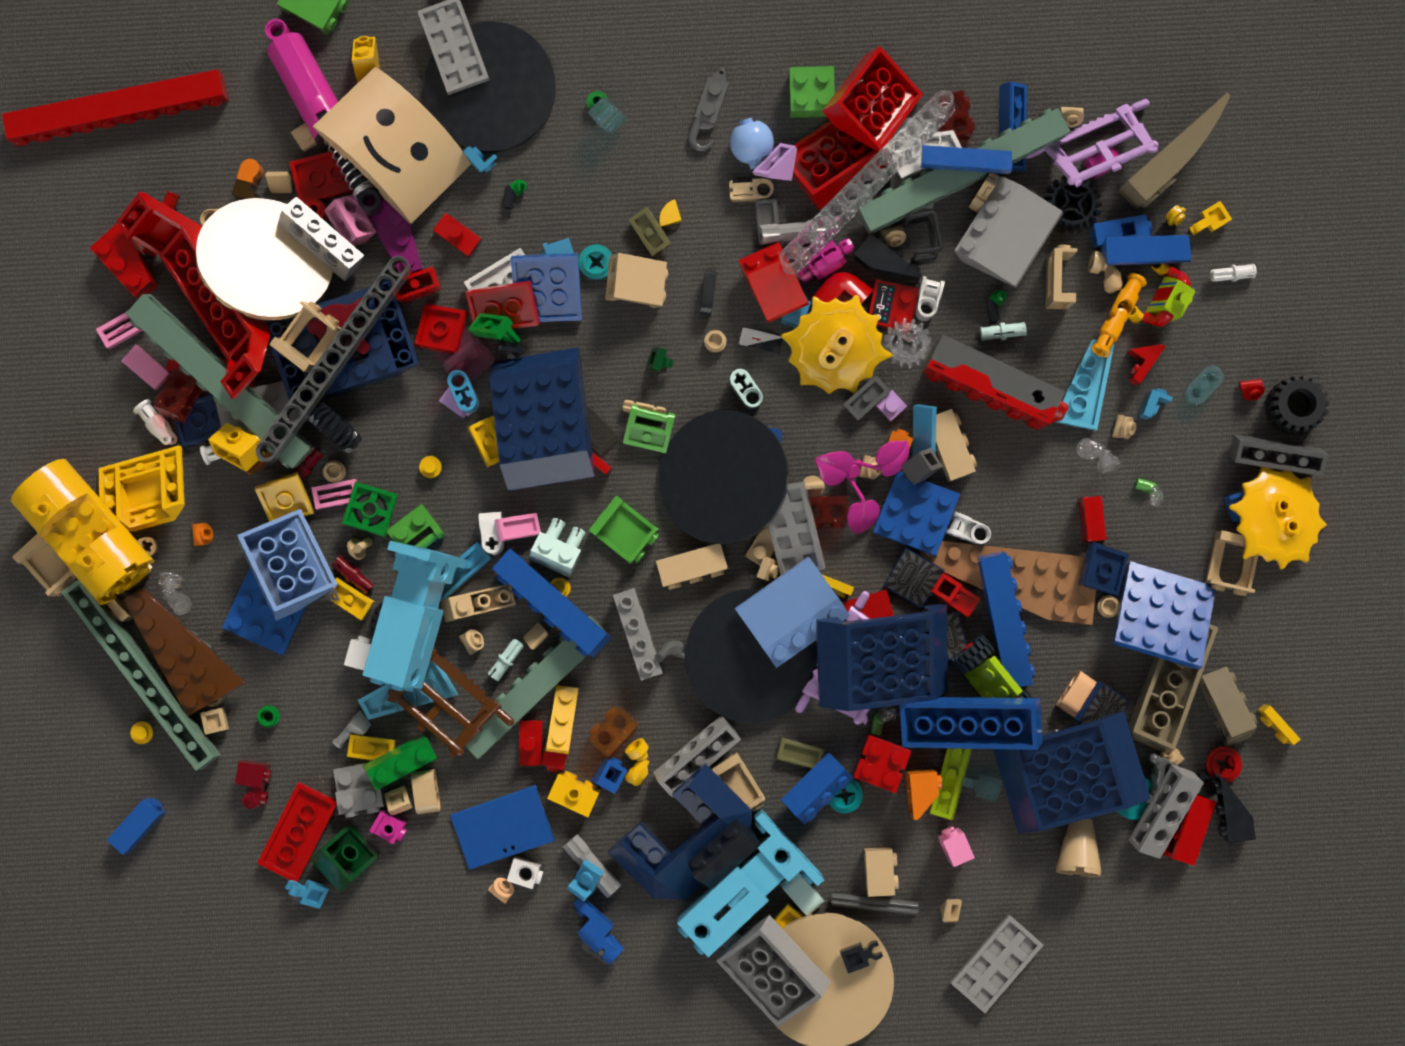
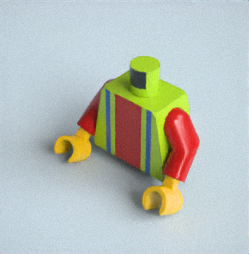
[1128,263,1195,327]

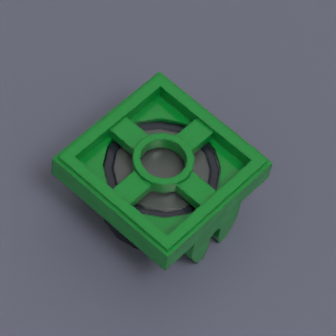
[342,481,399,537]

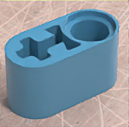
[447,370,479,413]

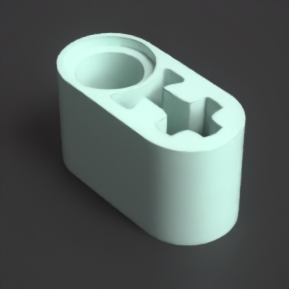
[730,369,763,410]
[780,872,825,916]

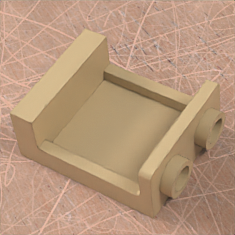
[605,253,668,308]
[12,534,78,597]
[711,752,766,812]

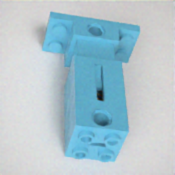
[363,541,467,692]
[677,808,824,957]

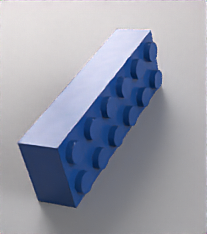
[900,697,1043,750]

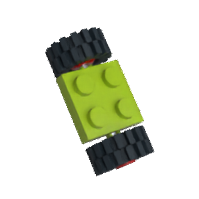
[951,634,1033,698]

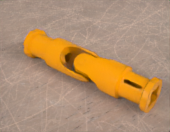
[1091,273,1147,358]

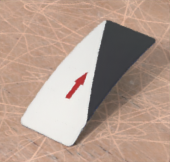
[739,328,783,354]

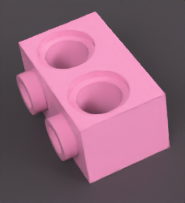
[324,195,376,246]
[937,826,975,867]

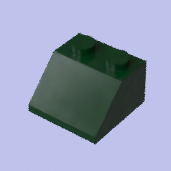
[310,824,380,892]

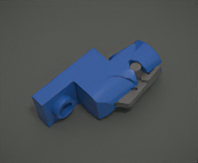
[573,897,624,965]

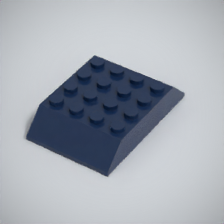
[490,347,596,491]

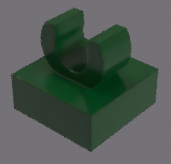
[646,347,674,372]

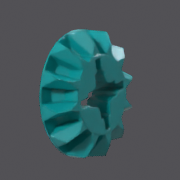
[579,244,612,280]
[829,779,863,813]

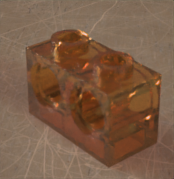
[589,705,640,757]

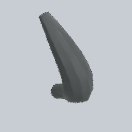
[655,640,686,662]

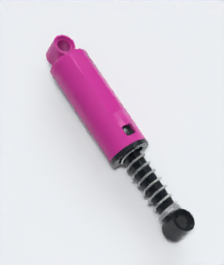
[265,19,384,216]

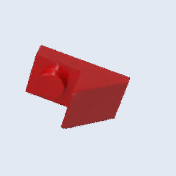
[1127,344,1166,386]

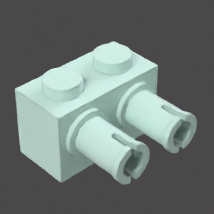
[529,518,586,578]

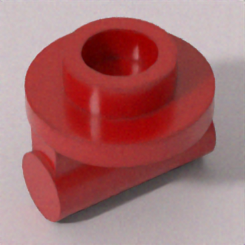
[1238,379,1265,401]

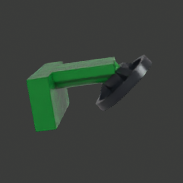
[468,313,525,353]

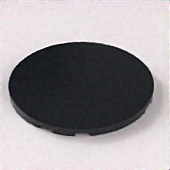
[424,21,556,153]
[659,410,789,544]
[684,589,817,723]

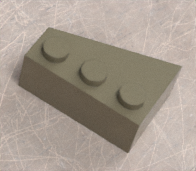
[1199,666,1258,747]

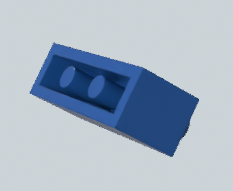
[781,753,853,824]

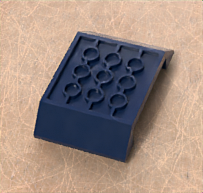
[816,604,948,711]
[993,711,1151,833]

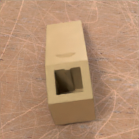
[440,584,516,622]

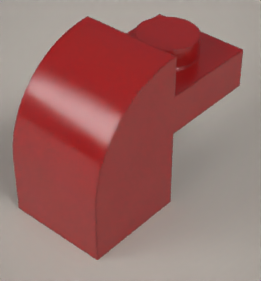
[931,573,981,618]

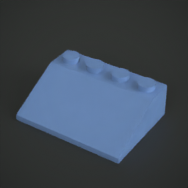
[237,509,338,621]
[735,557,850,668]

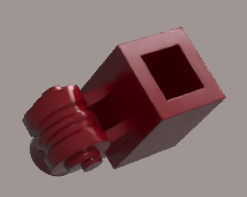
[235,760,272,809]

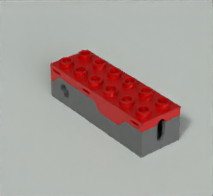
[922,334,1068,430]

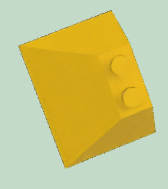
[99,445,185,531]

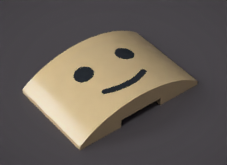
[313,67,471,225]

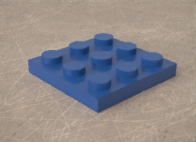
[511,253,582,322]
[873,471,960,557]
[222,568,307,655]

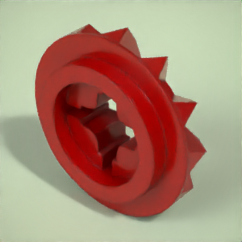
[1205,746,1242,782]

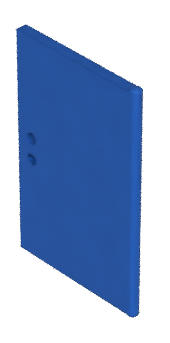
[450,785,555,870]

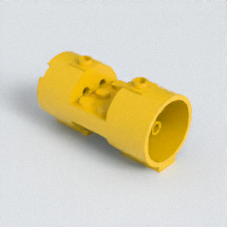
[10,459,155,605]

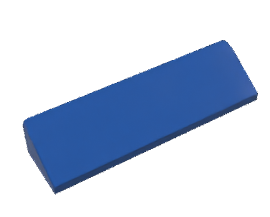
[999,81,1027,172]
[920,145,1012,174]
[1101,235,1191,265]

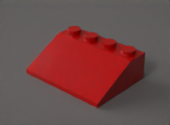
[822,46,923,152]
[793,121,892,210]

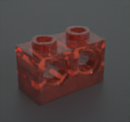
[935,90,975,141]
[153,368,202,423]
[809,496,848,529]

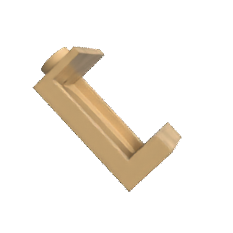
[1045,245,1077,310]
[270,301,341,372]
[1205,530,1258,596]

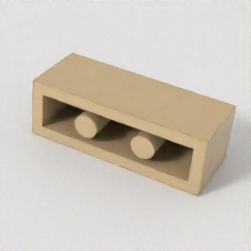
[936,409,977,482]
[656,544,728,590]

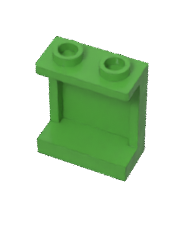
[277,0,348,35]
[589,495,659,564]

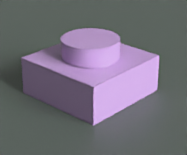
[876,390,907,422]

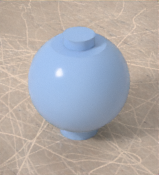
[730,118,774,169]

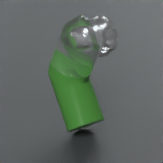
[1134,478,1164,506]
[870,707,897,735]

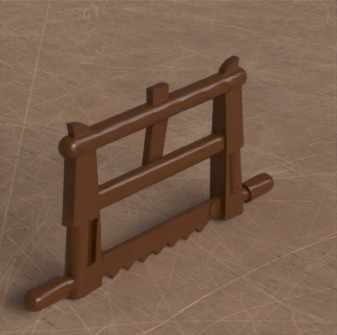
[387,648,514,758]

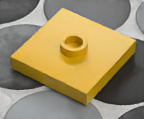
[255,472,314,522]

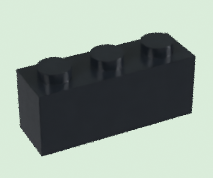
[688,818,760,890]

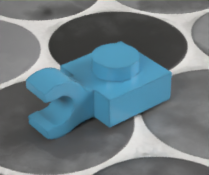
[285,880,329,909]

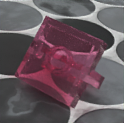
[434,326,496,386]

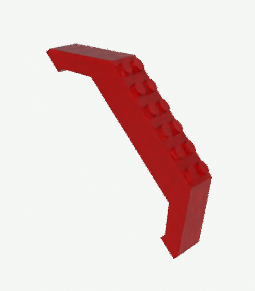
[116,192,271,399]

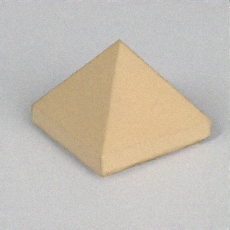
[940,899,962,922]

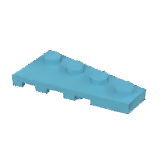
[1055,339,1114,431]
[358,661,458,720]

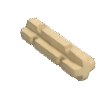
[622,400,666,414]

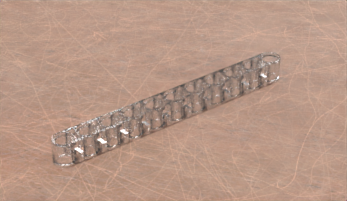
[779,90,955,275]

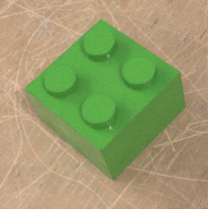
[789,66,835,118]

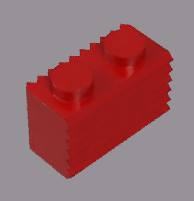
[391,266,442,305]

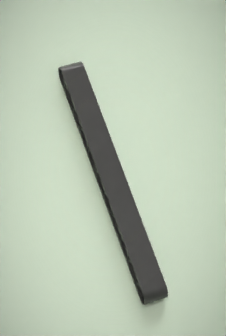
[256,256,411,463]

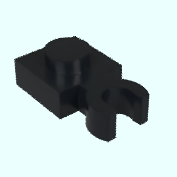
[840,940,883,974]

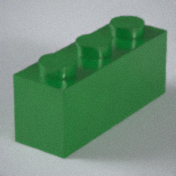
[362,734,437,790]

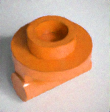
[192,523,214,546]

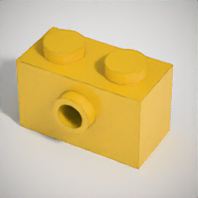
[208,423,265,472]
[547,771,601,817]

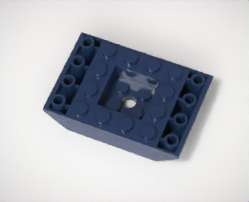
[265,281,419,402]

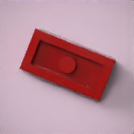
[1078,496,1107,542]

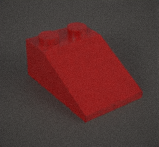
[738,242,809,323]

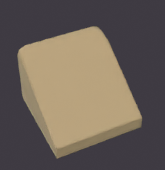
[265,171,293,194]
[523,623,549,649]

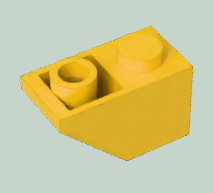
[352,36,380,84]

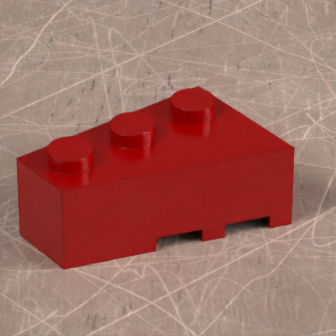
[90,223,158,299]

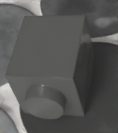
[901,448,943,485]

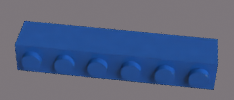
[492,549,612,658]
[977,551,1035,687]

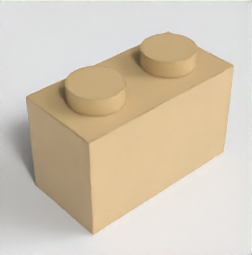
[864,847,899,897]

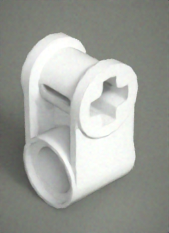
[915,276,945,321]
[479,511,504,555]
[946,512,991,545]

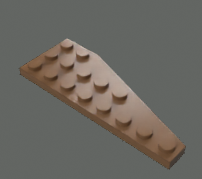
[919,541,1096,625]

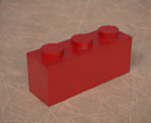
[1163,795,1216,866]

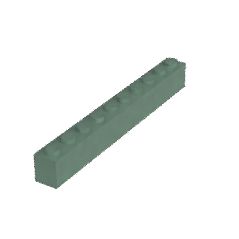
[857,108,1071,235]
[126,294,315,468]
[61,580,221,771]

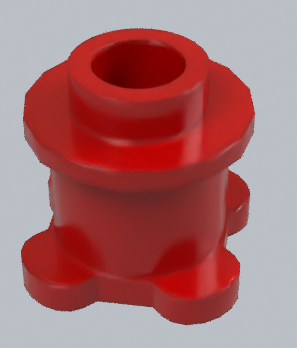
[305,199,329,220]

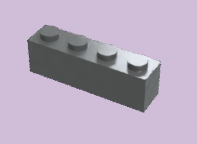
[1228,434,1329,476]

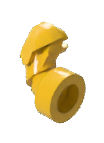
[625,738,649,786]

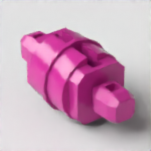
[797,239,855,282]

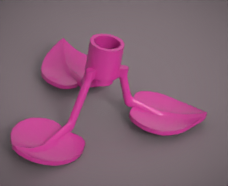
[815,440,909,534]

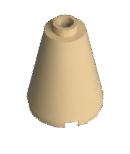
[1056,819,1102,877]

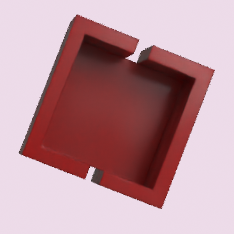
[852,733,911,793]

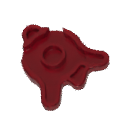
[307,297,370,354]

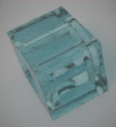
[588,97,627,134]

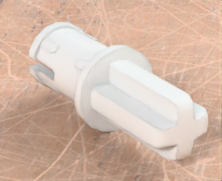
[1210,264,1257,282]

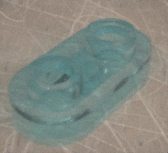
[1184,366,1224,405]

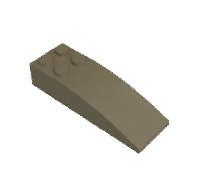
[1118,92,1231,210]
[1128,624,1218,753]

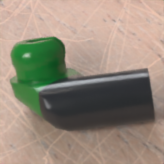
[502,180,527,209]
[986,290,1007,323]

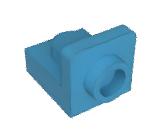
[462,146,497,173]
[541,238,574,255]
[1138,388,1173,420]
[567,859,604,901]

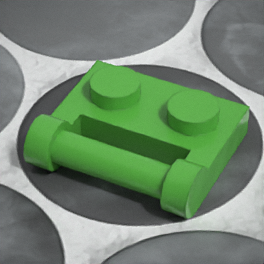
[623,404,675,453]
[387,504,446,548]

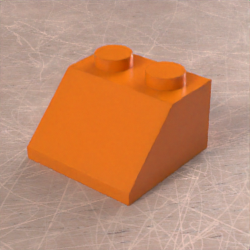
[905,768,942,820]

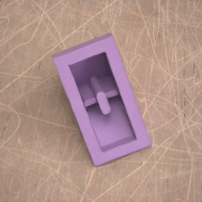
[753,143,797,181]

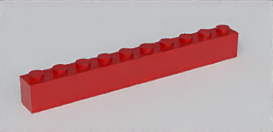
[2,69,229,146]

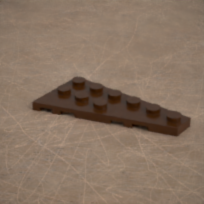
[123,588,247,716]

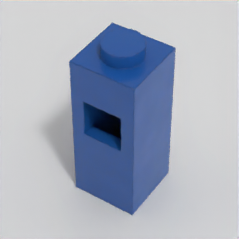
[1089,214,1152,250]
[107,797,166,855]

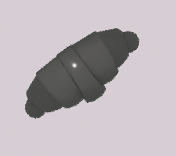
[1145,754,1177,804]

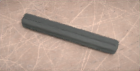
[830,893,919,915]

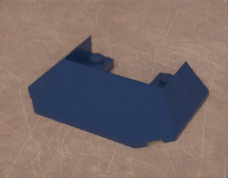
[608,763,752,899]

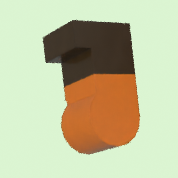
[231,159,264,200]

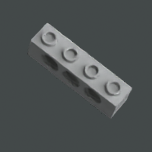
[278,197,364,281]
[613,588,663,680]
[653,716,741,798]
[1129,765,1204,858]

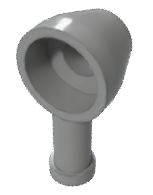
[332,710,371,749]

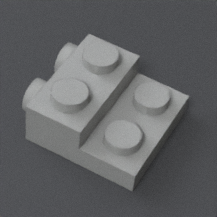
[333,763,386,818]

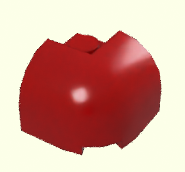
[811,272,874,305]

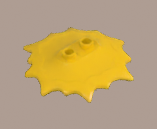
[781,295,893,394]
[1229,466,1327,570]

